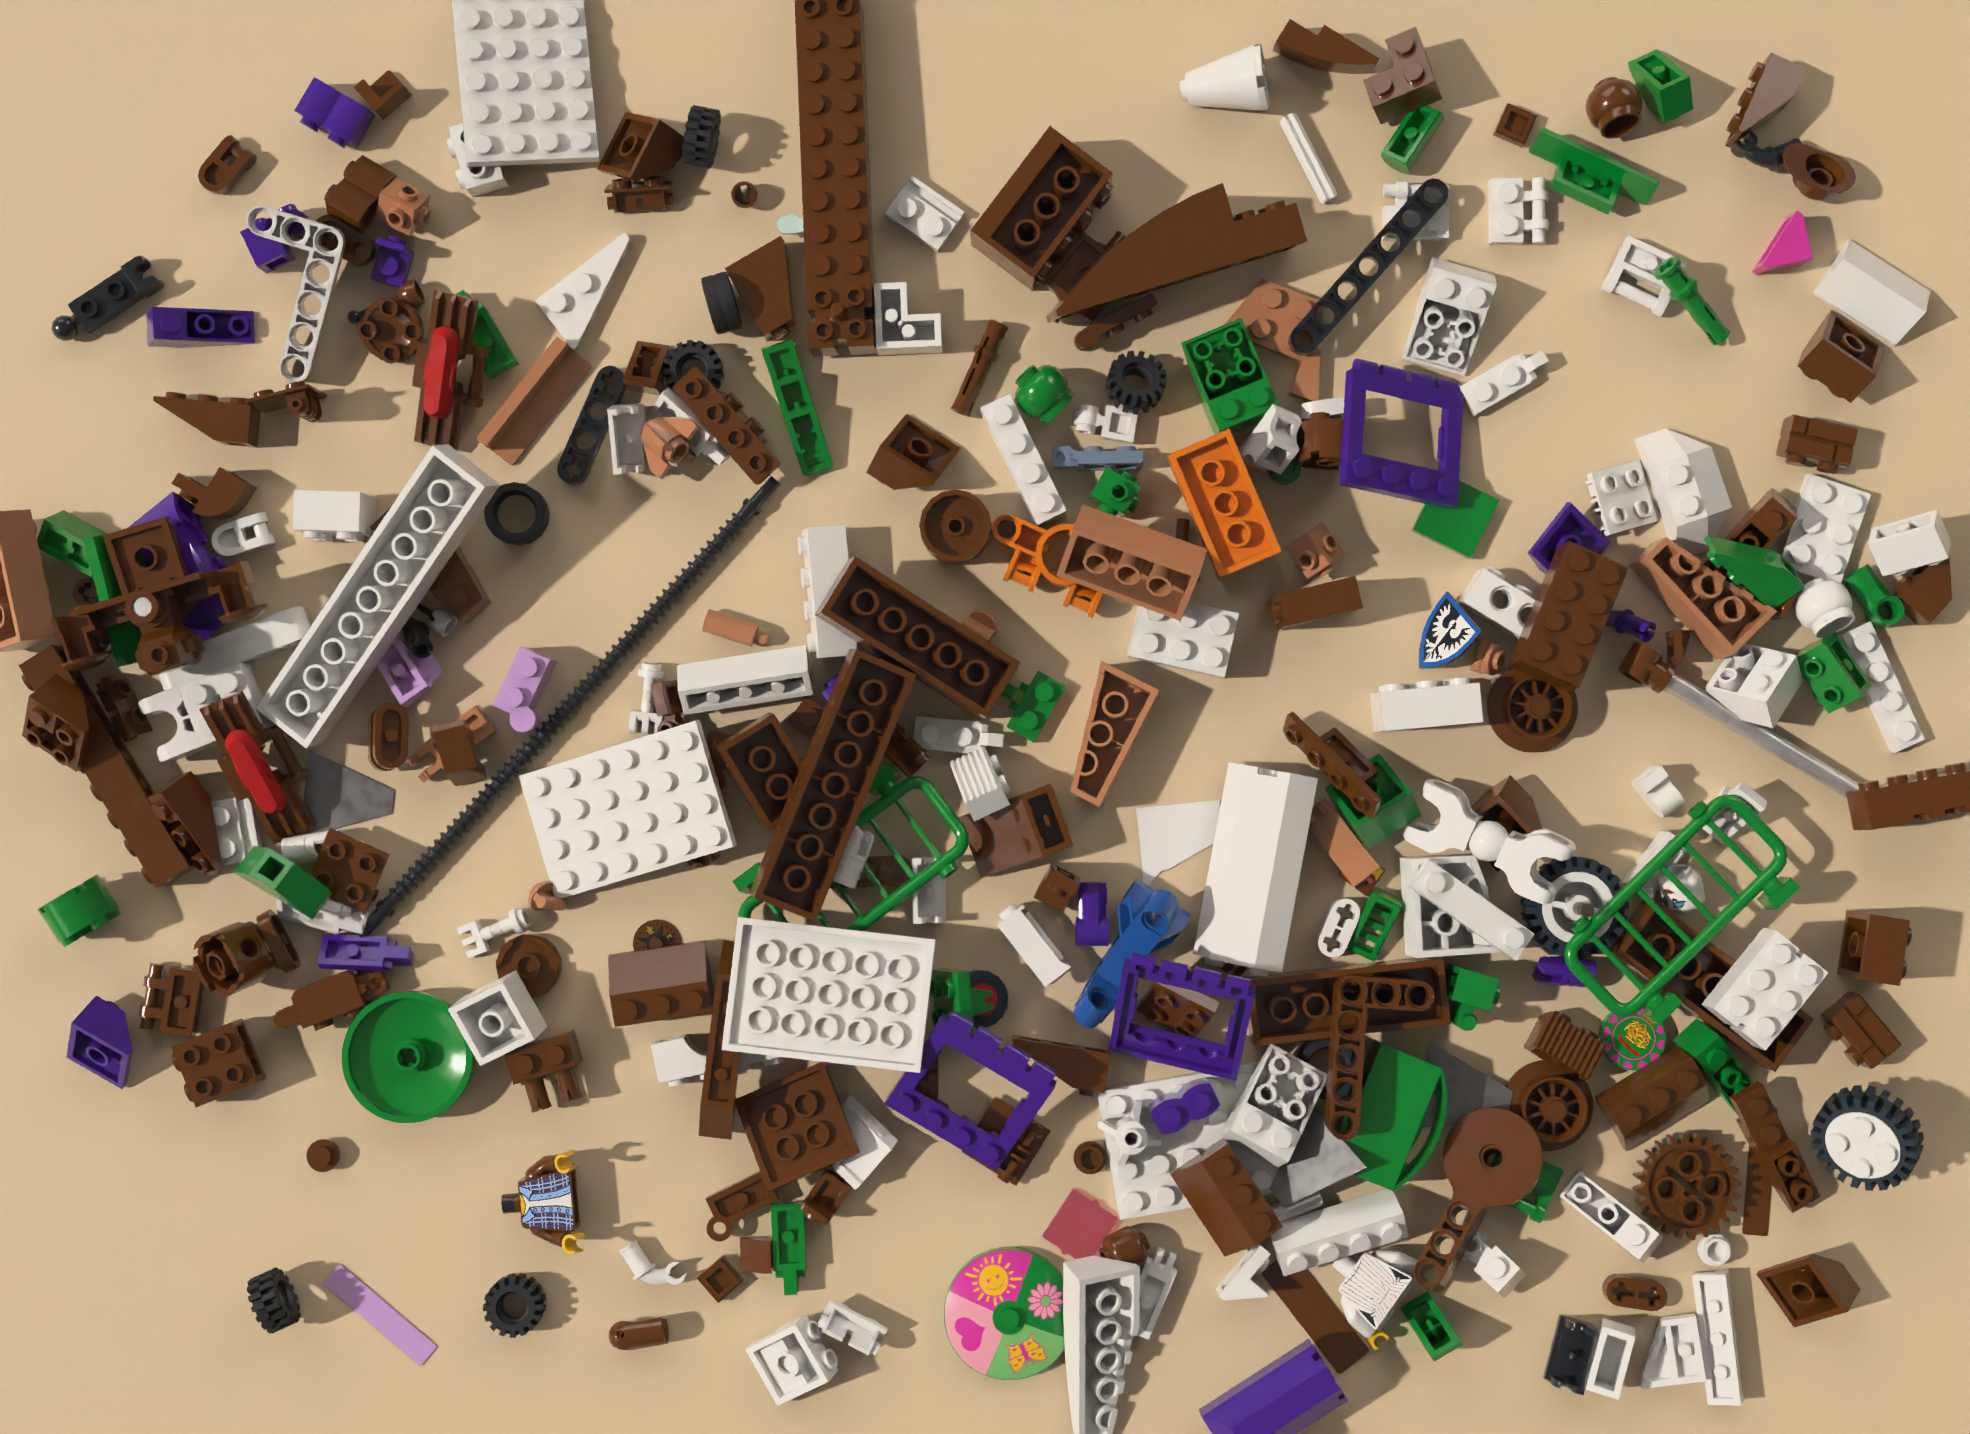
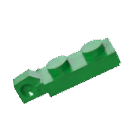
[457,290,519,380]
[771,1202,807,1295]

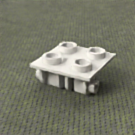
[1585,460,1658,536]

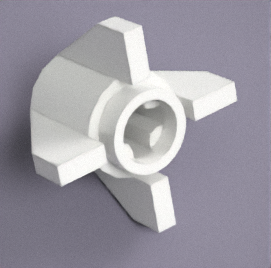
[1097,1100,1162,1166]

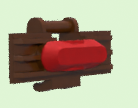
[412,289,491,451]
[199,691,316,844]

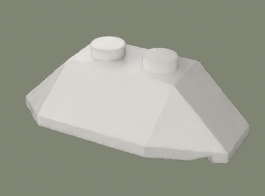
[1634,428,1732,555]

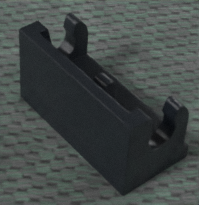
[1543,1315,1600,1395]

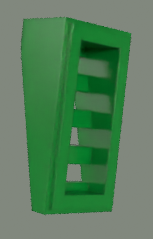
[1346,886,1403,962]

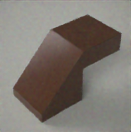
[431,719,487,786]

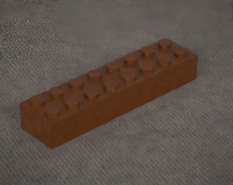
[749,649,916,922]

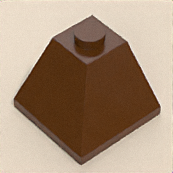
[597,112,684,181]
[866,414,960,490]
[1471,775,1542,872]
[1757,1254,1861,1327]

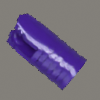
[1531,956,1597,988]

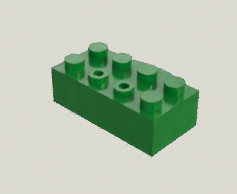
[1338,1039,1447,1191]

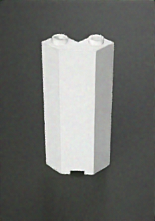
[1193,762,1318,976]

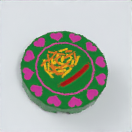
[1599,1007,1666,1071]

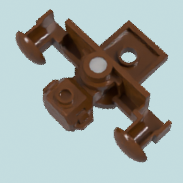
[51,517,268,676]

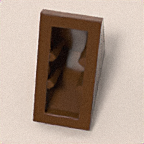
[623,341,669,395]

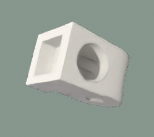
[1630,766,1685,819]

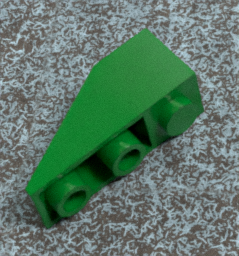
[1704,536,1804,609]
[1673,1018,1754,1115]

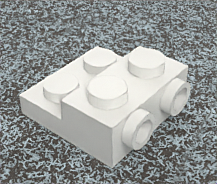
[745,1314,838,1406]

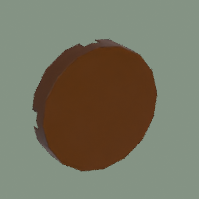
[496,934,562,998]

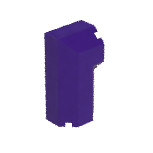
[1199,1339,1348,1434]

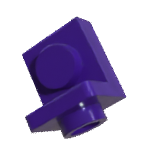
[370,235,415,288]

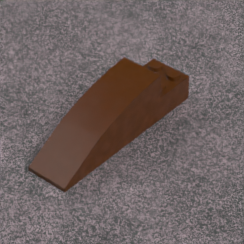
[1046,183,1307,323]

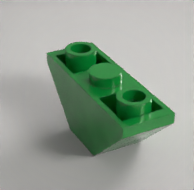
[234,846,332,920]

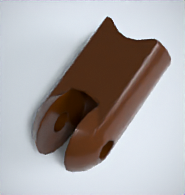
[609,1317,669,1351]

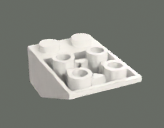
[1402,257,1497,376]
[1220,1044,1328,1168]

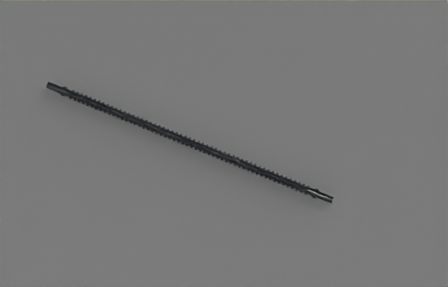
[357,476,781,938]

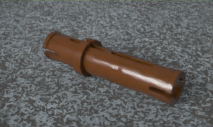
[950,320,1008,417]

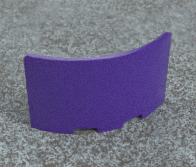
[128,491,228,642]

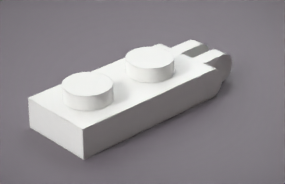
[1137,1247,1178,1340]

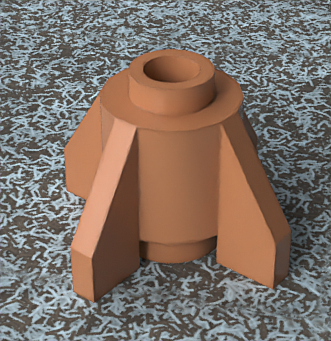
[641,417,700,479]

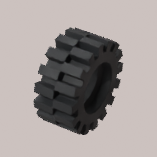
[682,105,721,169]
[663,340,724,395]
[1105,350,1167,415]
[247,1267,301,1334]
[483,1273,546,1338]

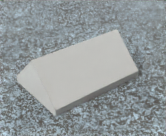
[1812,239,1931,346]

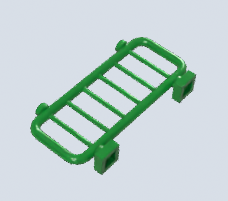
[732,763,969,931]
[1564,794,1800,1025]

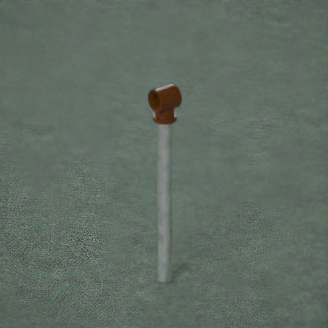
[1617,641,1859,799]

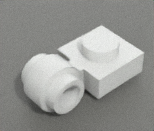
[1073,405,1138,444]

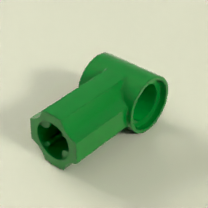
[1842,564,1904,628]

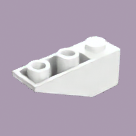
[1559,1171,1664,1264]

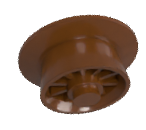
[1487,667,1578,753]
[1506,1060,1593,1151]

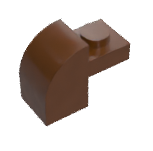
[171,467,257,520]

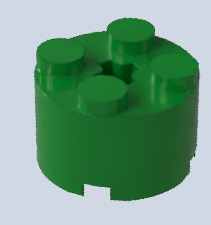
[37,874,121,947]

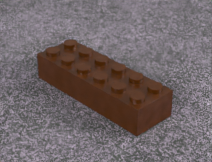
[814,556,1020,719]
[1608,900,1814,1072]
[1243,957,1451,1046]

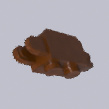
[273,970,390,1031]

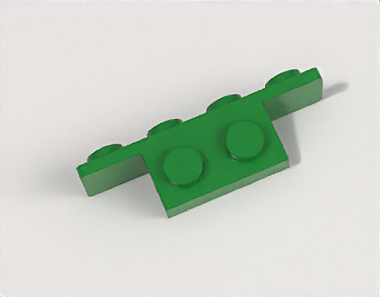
[1529,128,1660,215]

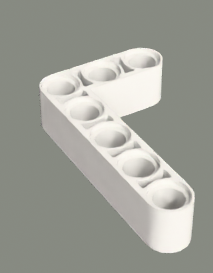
[246,206,346,383]

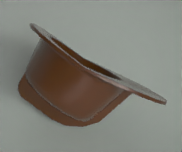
[1782,143,1856,201]

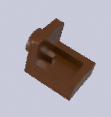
[800,1168,852,1225]

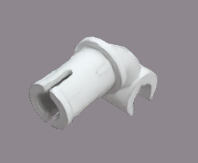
[619,1240,687,1285]

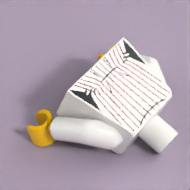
[1332,1249,1436,1350]

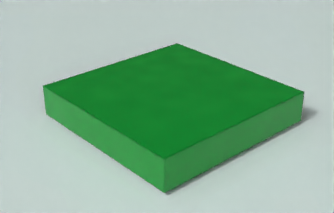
[1411,481,1499,559]

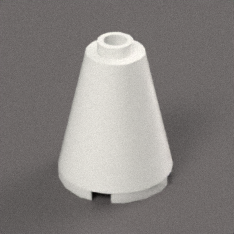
[1180,44,1270,111]

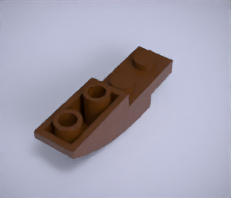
[1730,1081,1821,1213]

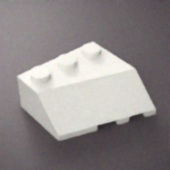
[1400,855,1500,958]

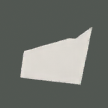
[1136,800,1220,886]

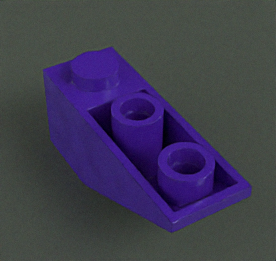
[146,307,255,348]

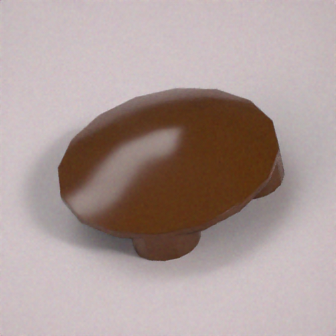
[358,298,424,364]

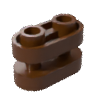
[368,703,409,772]

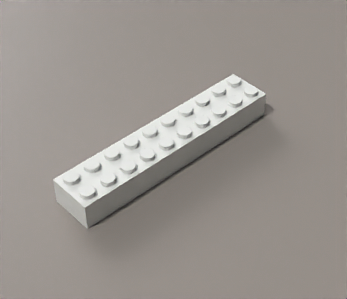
[256,444,500,749]

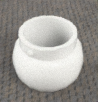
[1794,578,1855,638]

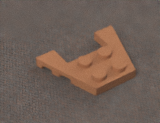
[1225,279,1322,402]

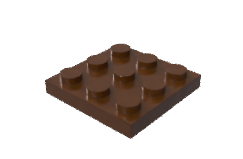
[735,1062,860,1192]

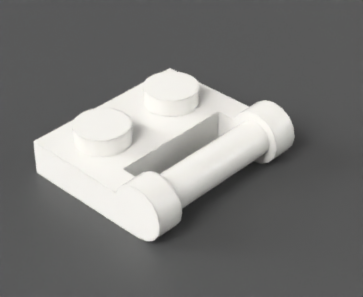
[1601,235,1687,317]

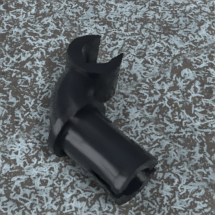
[1730,132,1802,172]
[402,616,433,658]

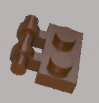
[138,963,204,1037]

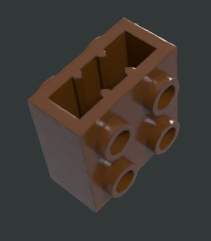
[171,1019,266,1108]

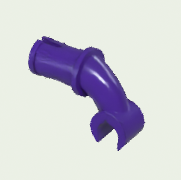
[1605,609,1656,642]

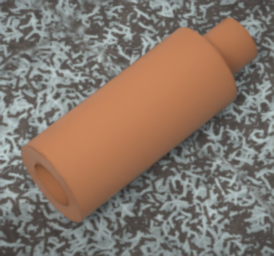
[702,609,769,647]

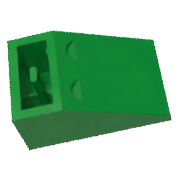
[1181,318,1280,434]

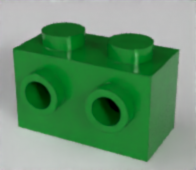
[1797,631,1872,714]

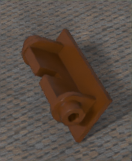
[604,176,673,213]
[96,673,153,743]
[884,723,930,777]

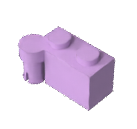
[493,646,557,733]

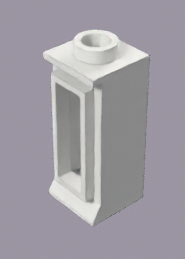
[997,903,1071,987]

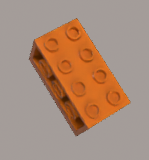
[1167,429,1282,578]

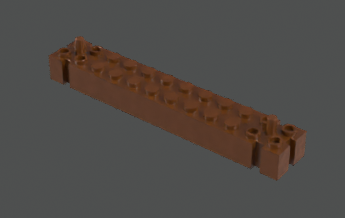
[795,0,877,357]

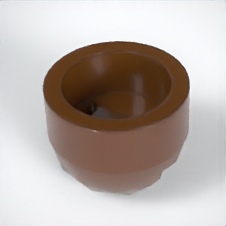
[731,181,758,208]

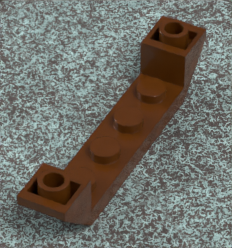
[699,940,741,1140]

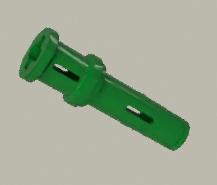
[1653,256,1730,345]

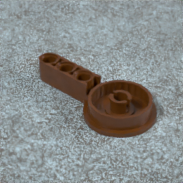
[1413,1108,1543,1292]

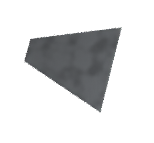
[301,750,394,835]
[1423,1042,1513,1128]
[1270,1107,1367,1207]

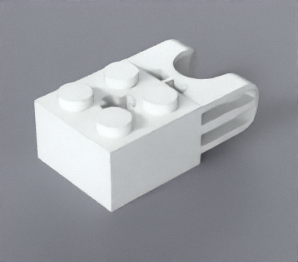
[138,662,274,762]

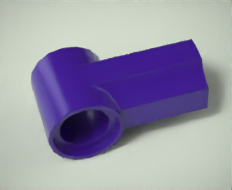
[1075,882,1109,946]

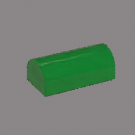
[1380,106,1444,174]

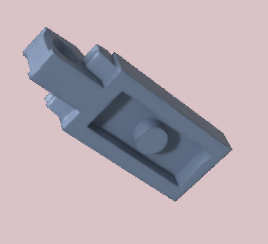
[1053,445,1143,471]

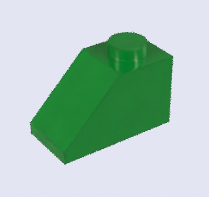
[1628,49,1693,123]

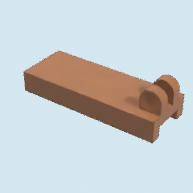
[1308,798,1380,888]

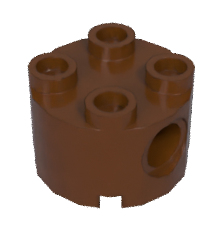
[1296,412,1344,470]
[193,921,274,997]

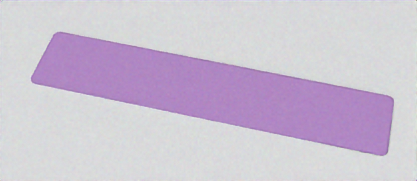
[324,1264,436,1365]

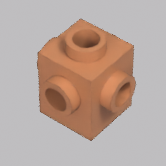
[375,178,431,236]
[1285,521,1345,579]

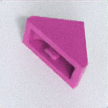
[1752,210,1813,275]

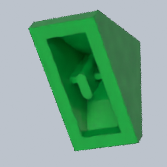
[1400,1291,1462,1362]

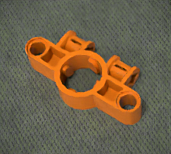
[992,514,1103,618]

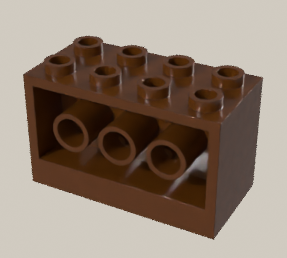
[970,126,1113,291]

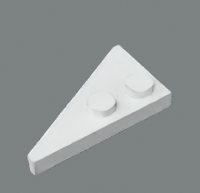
[535,232,631,351]

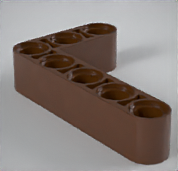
[1325,974,1435,1141]

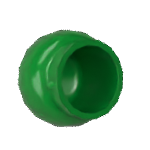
[1015,364,1074,424]

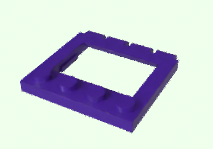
[1339,358,1464,509]
[1109,953,1256,1081]
[884,1010,1057,1170]

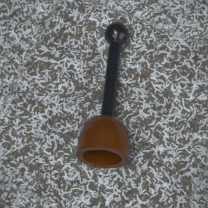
[347,279,425,323]

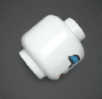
[1658,864,1705,915]

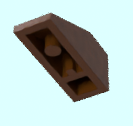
[1012,1035,1111,1097]

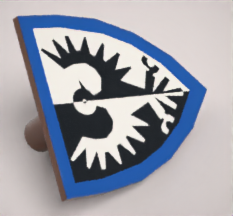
[1419,591,1482,669]

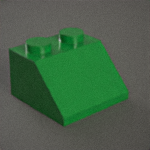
[1325,754,1422,850]

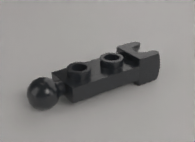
[51,256,164,341]

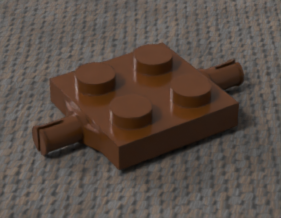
[1044,231,1126,324]

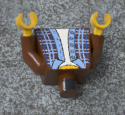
[501,1149,585,1254]

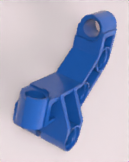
[1074,879,1191,1028]

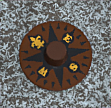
[633,919,682,951]

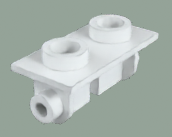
[817,1299,888,1356]

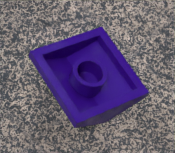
[1528,502,1611,574]

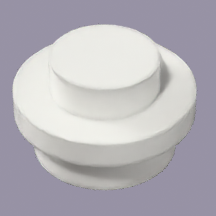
[1697,1233,1731,1266]

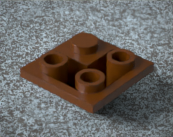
[22,674,89,772]

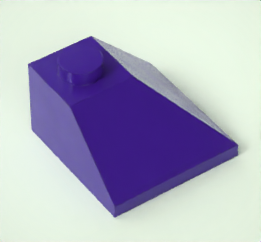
[66,996,133,1089]

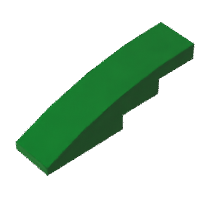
[761,338,834,476]

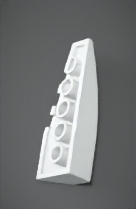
[1063,1255,1140,1434]

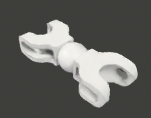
[1403,779,1576,904]

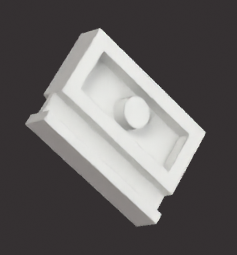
[885,175,965,253]
[211,797,262,866]

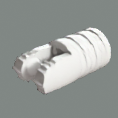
[833,825,875,889]
[281,829,341,865]

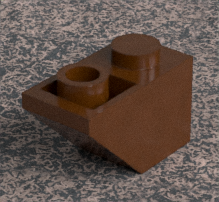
[1892,554,1952,626]

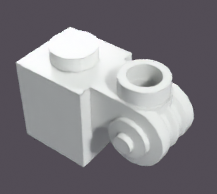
[1462,1232,1526,1298]

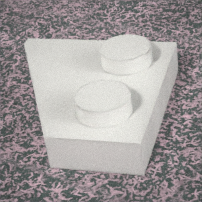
[1640,1313,1706,1389]

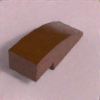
[1272,19,1380,74]

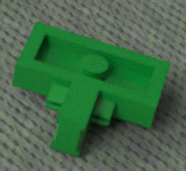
[1001,671,1066,743]

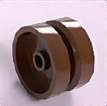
[919,489,991,565]

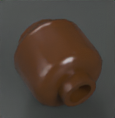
[1099,1226,1150,1267]

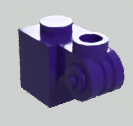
[240,204,311,273]

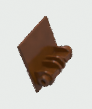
[244,381,327,422]
[311,828,390,913]
[961,1096,1051,1186]

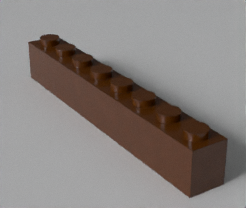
[18,645,194,887]

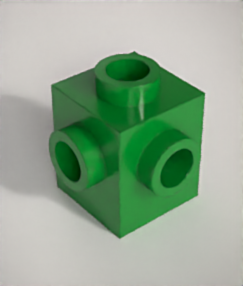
[1089,467,1142,518]

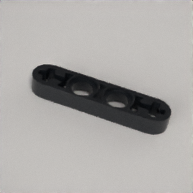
[557,366,626,486]

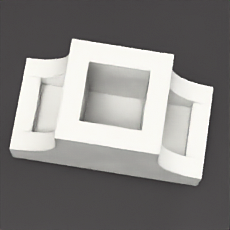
[1239,404,1302,475]

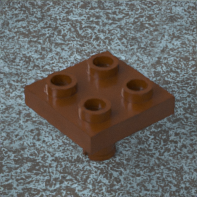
[1136,969,1220,1038]

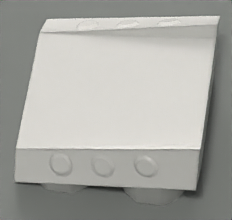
[831,1094,898,1190]

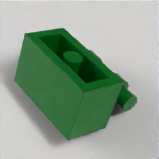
[1445,963,1501,1031]

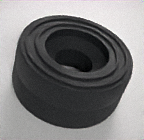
[701,272,742,334]

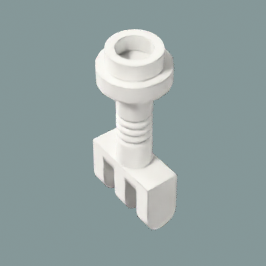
[629,662,664,734]
[456,908,531,958]

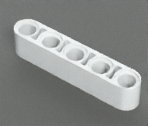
[158,606,311,691]

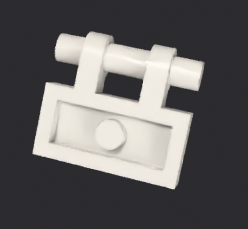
[1488,177,1549,245]
[1382,181,1450,241]

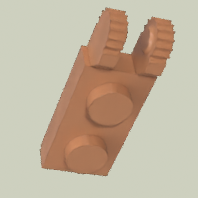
[406,705,498,782]

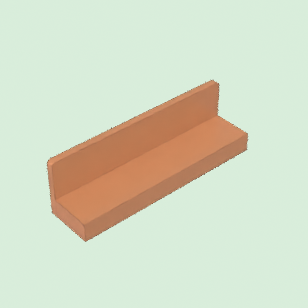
[476,336,591,465]

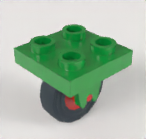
[930,968,1008,1032]

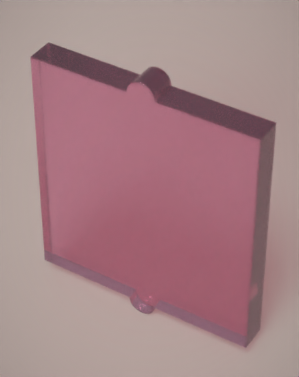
[1042,1188,1118,1259]

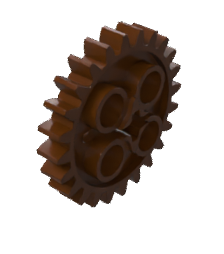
[1632,1132,1742,1240]

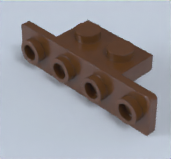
[673,367,780,485]
[1283,711,1381,819]

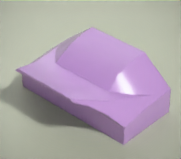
[377,636,443,708]

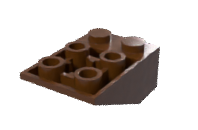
[959,784,1074,878]

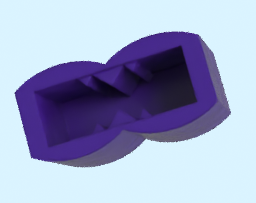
[294,77,376,149]
[1148,1078,1220,1134]

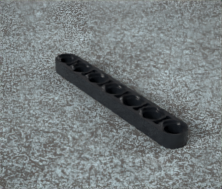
[1288,178,1449,356]

